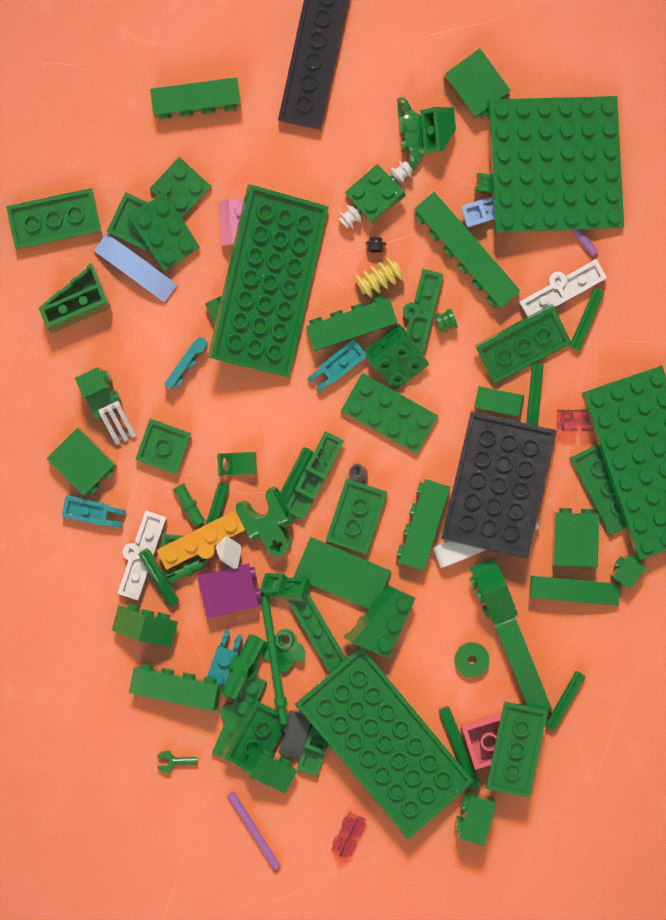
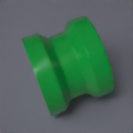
[474,173,492,194]
[434,308,458,334]

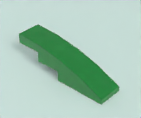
[287,431,345,521]
[529,575,621,606]

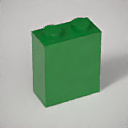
[443,48,511,120]
[46,427,117,496]
[552,508,599,567]

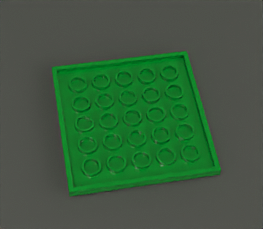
[487,96,624,233]

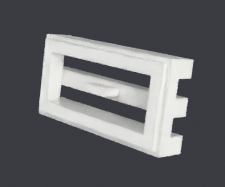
[98,401,136,445]

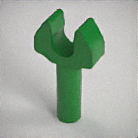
[157,750,198,773]

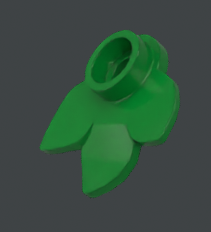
[262,629,305,673]

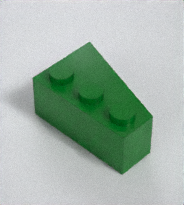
[39,262,112,333]
[343,585,416,658]

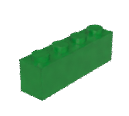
[150,77,242,121]
[306,296,398,352]
[396,479,450,571]
[129,663,223,711]

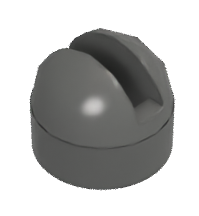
[349,463,368,482]

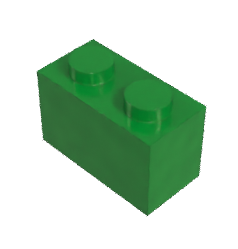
[242,747,298,793]

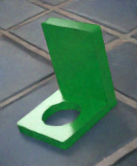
[217,452,257,476]

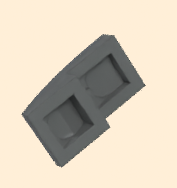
[278,710,310,758]

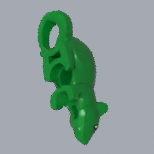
[397,97,424,170]

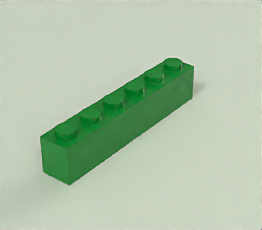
[413,191,521,310]

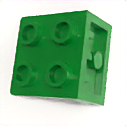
[365,324,429,389]

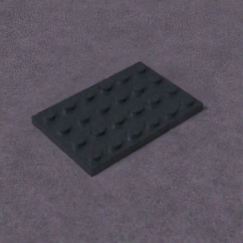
[441,411,557,559]

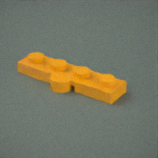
[157,510,245,570]

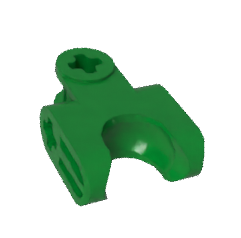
[236,486,293,557]

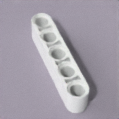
[432,521,540,568]

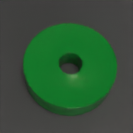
[454,642,490,678]

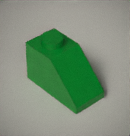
[420,106,456,154]

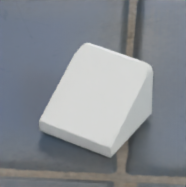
[215,536,241,569]

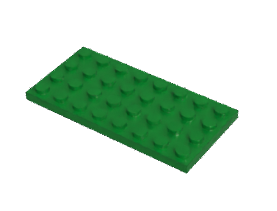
[207,184,329,377]
[581,365,666,560]
[294,647,474,840]

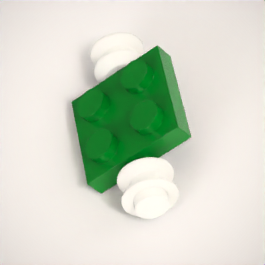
[338,161,413,229]

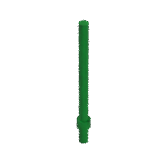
[261,594,288,725]

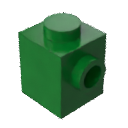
[611,554,646,589]

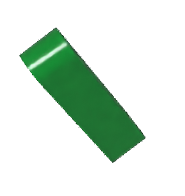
[494,617,553,713]

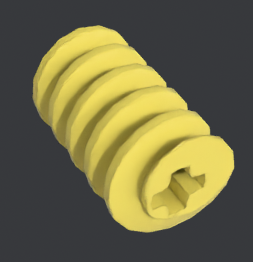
[354,257,404,298]

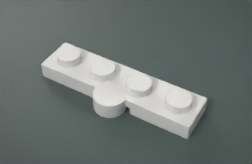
[519,259,607,317]
[117,510,167,600]

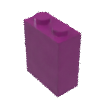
[197,563,262,619]

